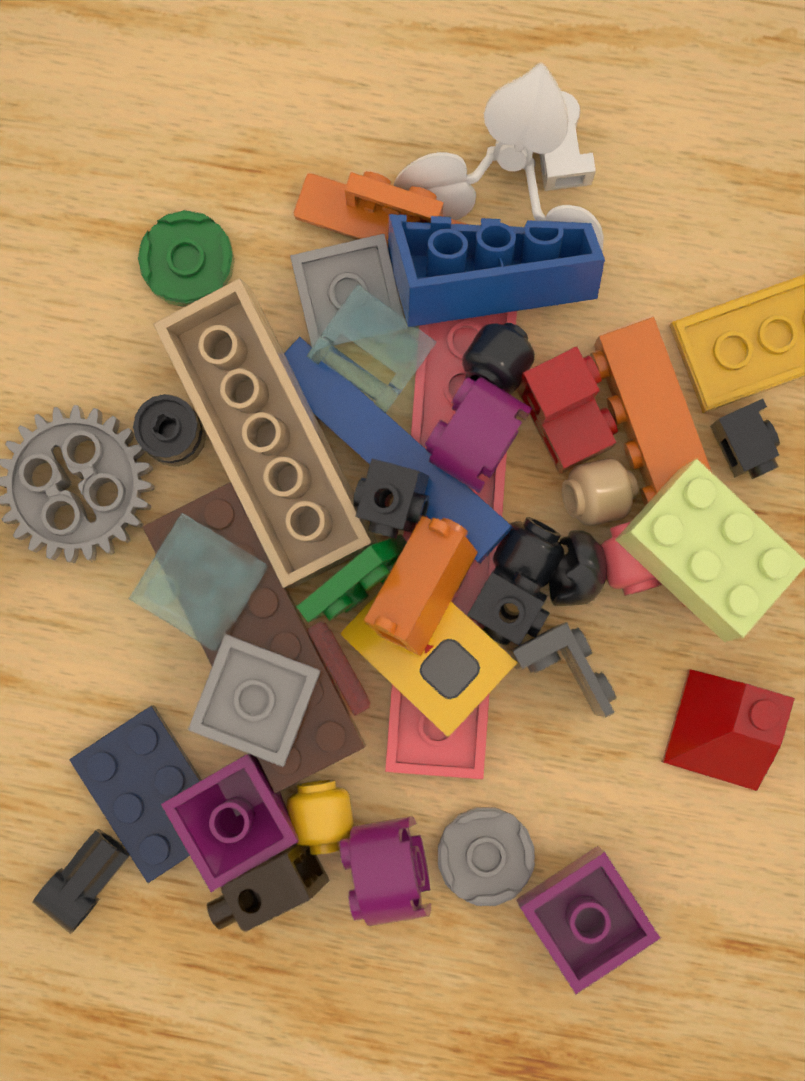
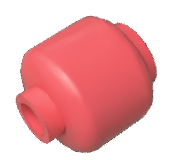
[601,522,662,596]

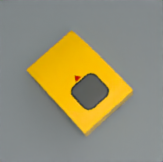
[340,591,517,737]

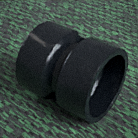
[133,394,206,467]

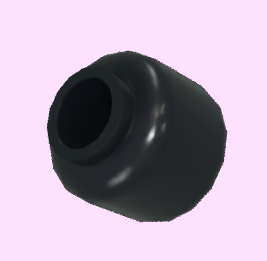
[462,323,535,394]
[493,517,565,588]

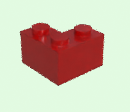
[517,346,618,474]

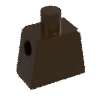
[207,843,330,932]

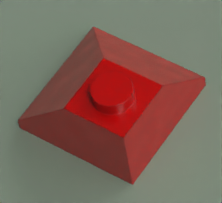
[662,669,795,791]

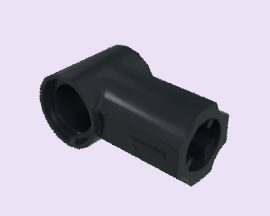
[32,829,130,934]

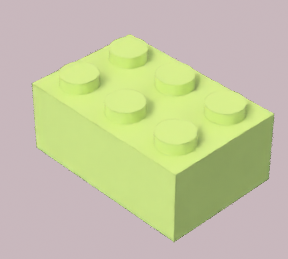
[615,459,805,642]

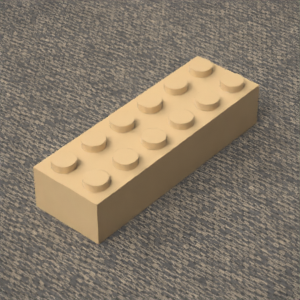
[153,278,378,588]

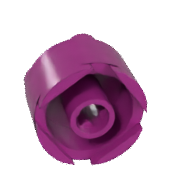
[425,377,532,493]
[340,816,431,927]

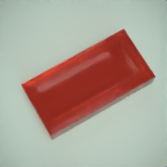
[307,621,372,716]

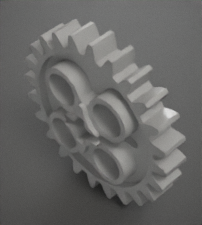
[0,405,155,563]

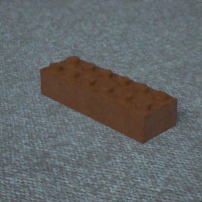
[142,482,366,794]

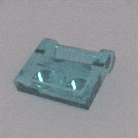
[307,284,437,413]

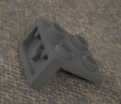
[507,623,617,718]

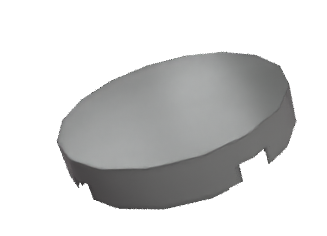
[438,807,535,906]

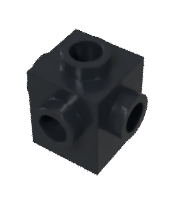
[353,458,430,539]
[467,566,550,646]

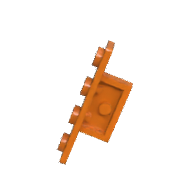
[294,171,469,248]

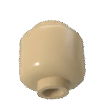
[562,459,638,526]

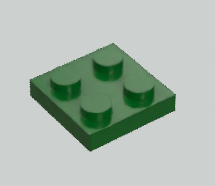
[296,534,407,623]

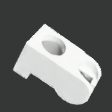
[539,91,596,191]

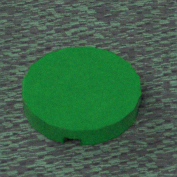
[138,210,235,307]

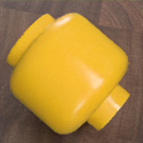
[287,779,354,855]

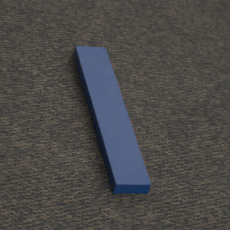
[284,337,513,564]

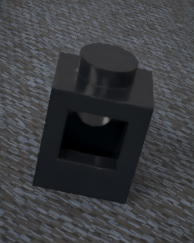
[710,399,780,480]

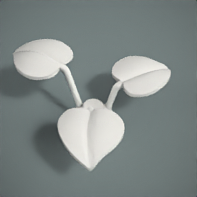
[394,63,604,253]

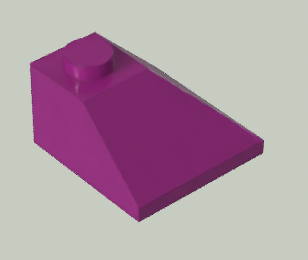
[161,753,299,892]

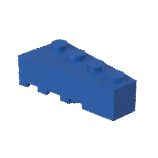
[388,214,605,327]

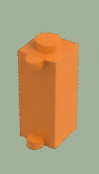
[363,516,478,656]

